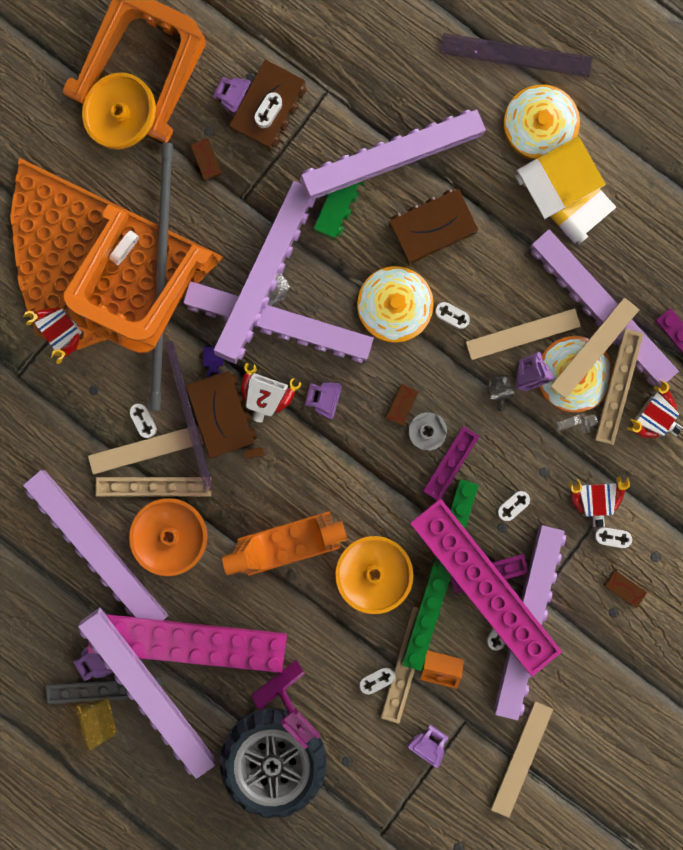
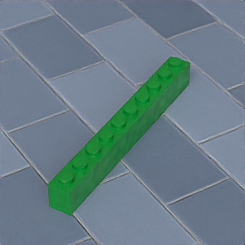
[401,479,479,671]

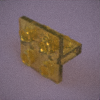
[76,698,117,750]

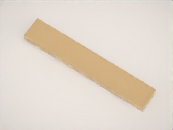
[550,298,639,399]
[465,309,581,360]
[595,328,644,445]
[88,425,204,474]
[96,477,211,496]
[380,606,418,724]
[490,701,553,818]

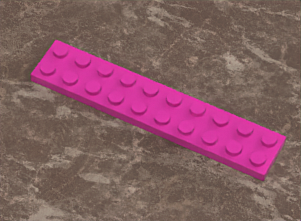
[410,499,562,677]
[88,614,287,673]

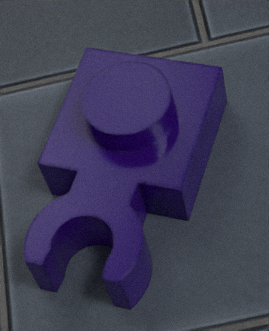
[203,347,224,378]

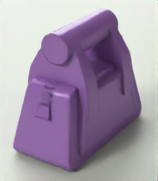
[212,77,251,116]
[515,352,555,391]
[304,382,342,420]
[73,646,113,681]
[407,724,449,768]

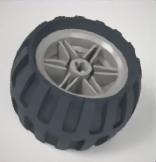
[220,708,327,819]

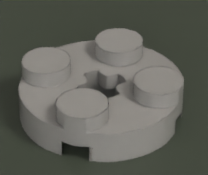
[409,412,447,451]

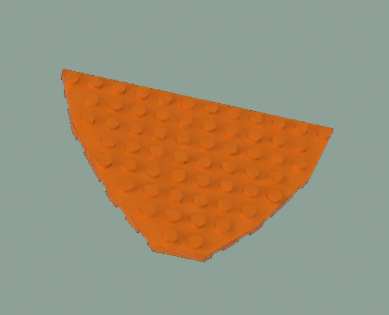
[10,158,223,351]

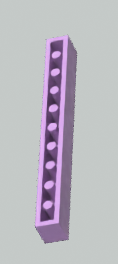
[300,110,486,201]
[214,181,316,364]
[530,229,679,387]
[184,281,374,363]
[23,470,169,620]
[493,525,566,720]
[78,608,216,779]

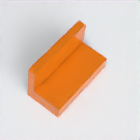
[420,650,464,689]

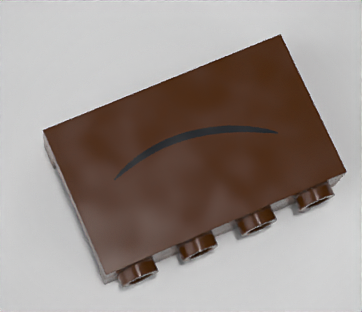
[229,60,307,151]
[389,188,479,265]
[186,371,257,459]

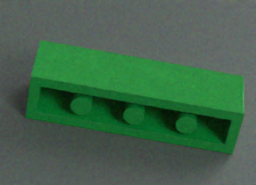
[314,180,365,241]

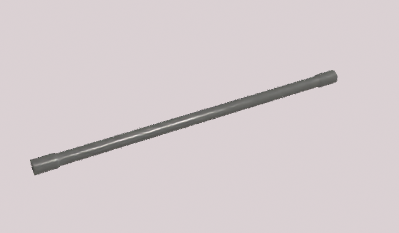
[149,143,173,411]

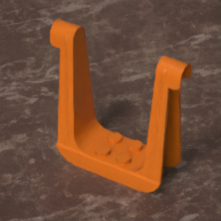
[63,0,206,143]
[64,204,213,353]
[222,511,348,576]

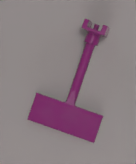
[251,659,321,749]

